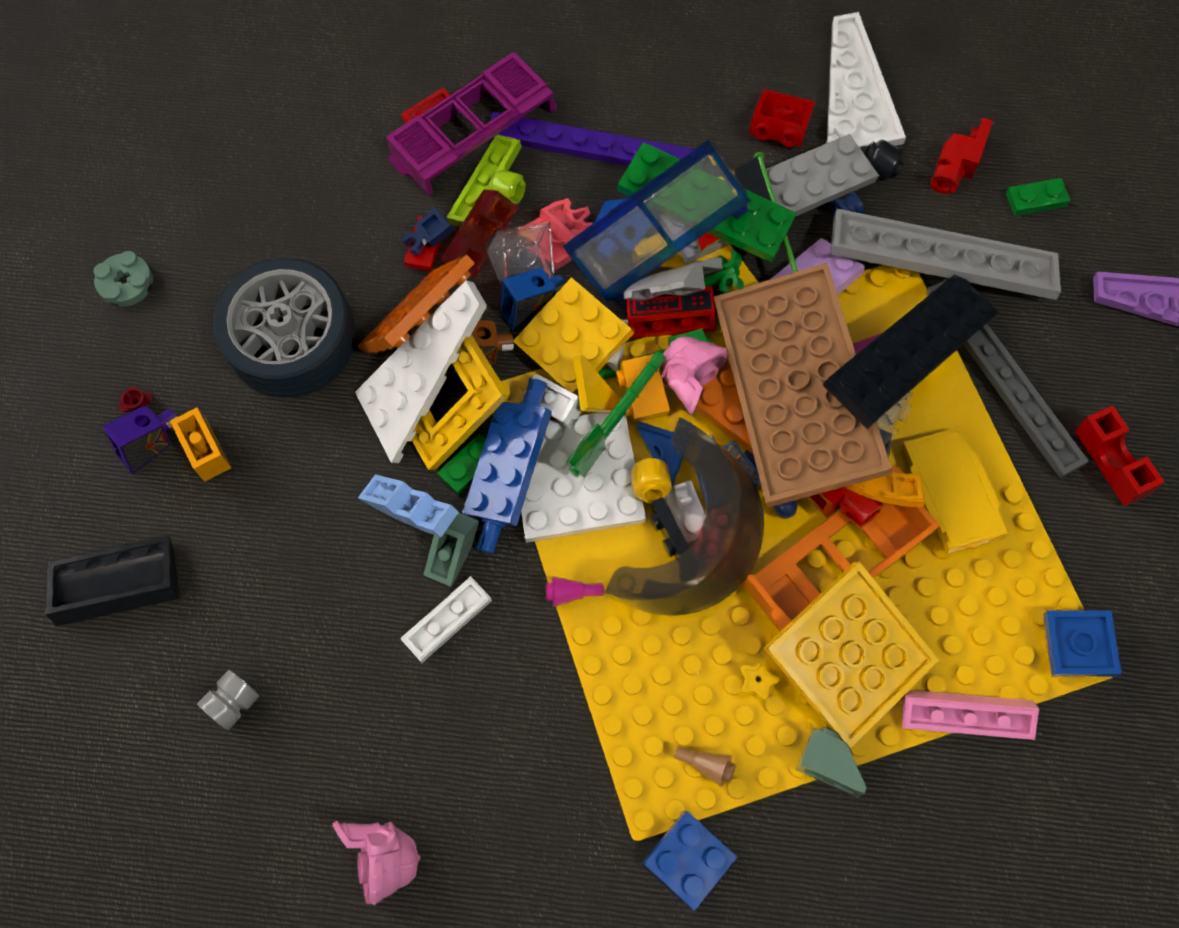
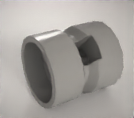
[197,669,260,731]

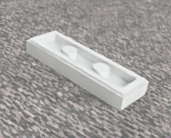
[400,576,492,663]

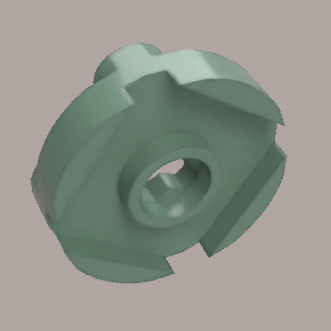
[93,251,153,307]

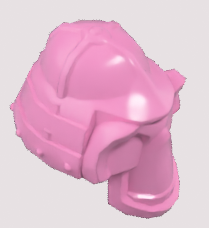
[662,336,729,416]
[332,821,421,905]

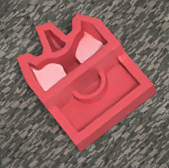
[518,198,594,271]

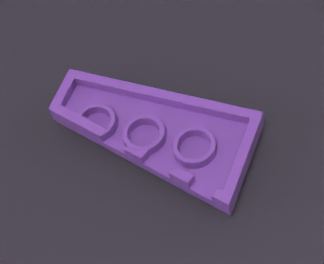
[1093,272,1179,327]

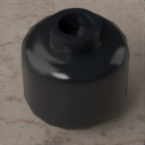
[864,139,904,181]

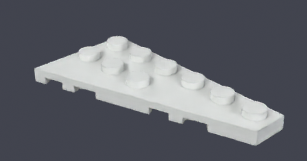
[827,12,906,152]
[355,281,487,463]

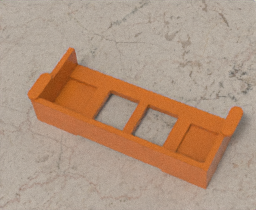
[743,466,940,632]

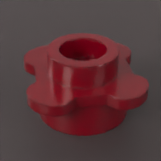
[118,386,153,413]

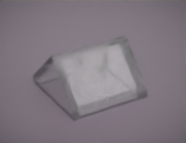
[487,222,554,285]

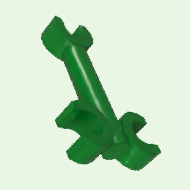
[704,250,744,294]

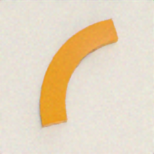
[846,471,925,507]

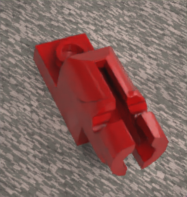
[930,118,993,194]
[807,487,883,528]

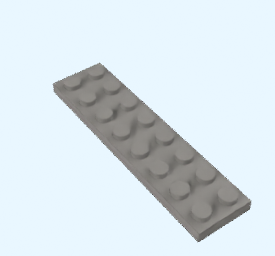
[659,134,879,264]
[830,209,1061,300]

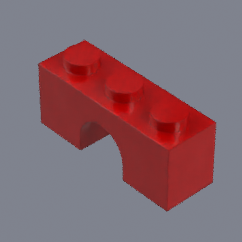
[1075,405,1165,507]

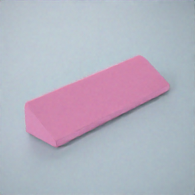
[902,690,1039,740]

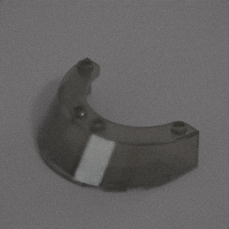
[605,417,764,616]

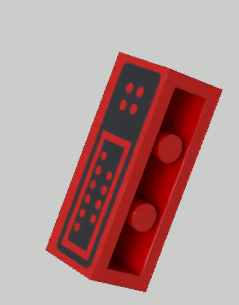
[627,286,716,339]

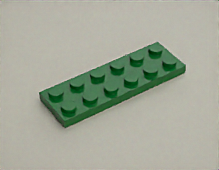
[617,142,797,263]

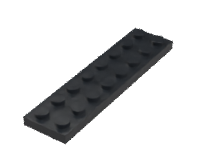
[822,274,999,430]

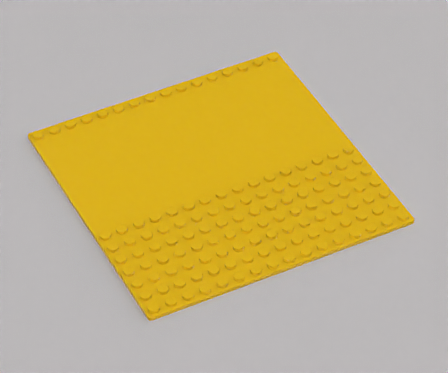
[493,265,1112,841]

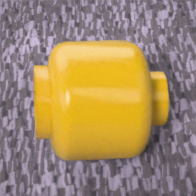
[630,458,672,503]

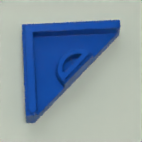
[637,421,690,487]

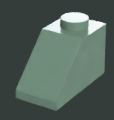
[424,513,479,587]
[796,728,867,798]

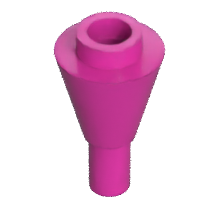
[546,576,604,607]

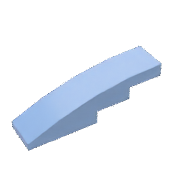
[358,474,459,537]

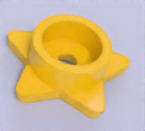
[739,659,780,701]

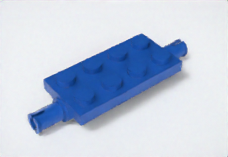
[462,378,552,554]

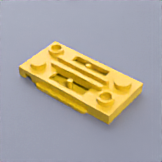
[901,427,1008,554]

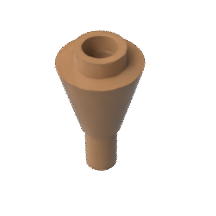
[674,746,736,787]

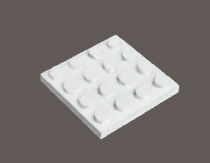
[521,412,646,543]

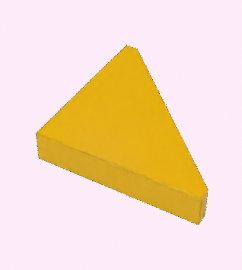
[573,355,620,413]

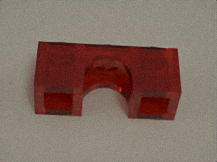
[440,189,519,278]

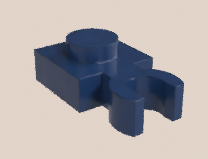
[401,207,454,256]

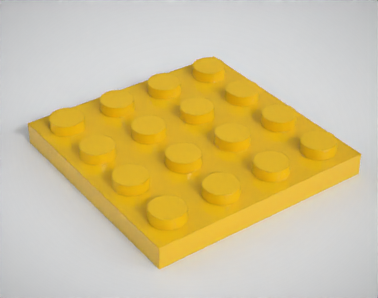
[764,562,939,749]

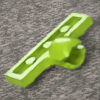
[447,134,526,230]

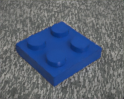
[1043,611,1121,677]
[642,811,737,911]

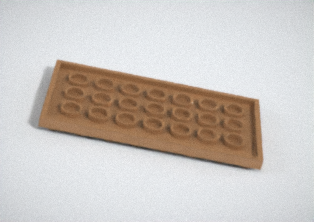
[714,263,892,507]

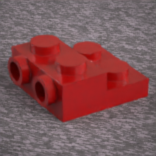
[749,89,815,147]

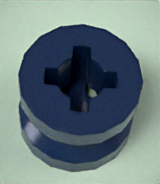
[830,192,864,218]

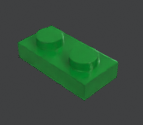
[1006,178,1071,216]
[437,434,486,496]

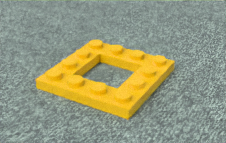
[412,302,509,470]

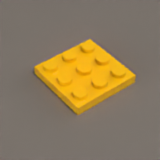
[513,277,634,395]

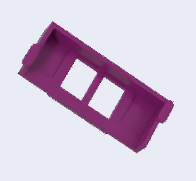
[386,51,557,195]

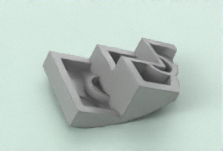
[624,257,723,301]

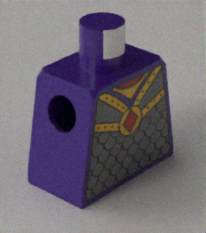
[102,406,177,474]

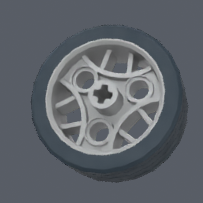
[213,258,356,397]

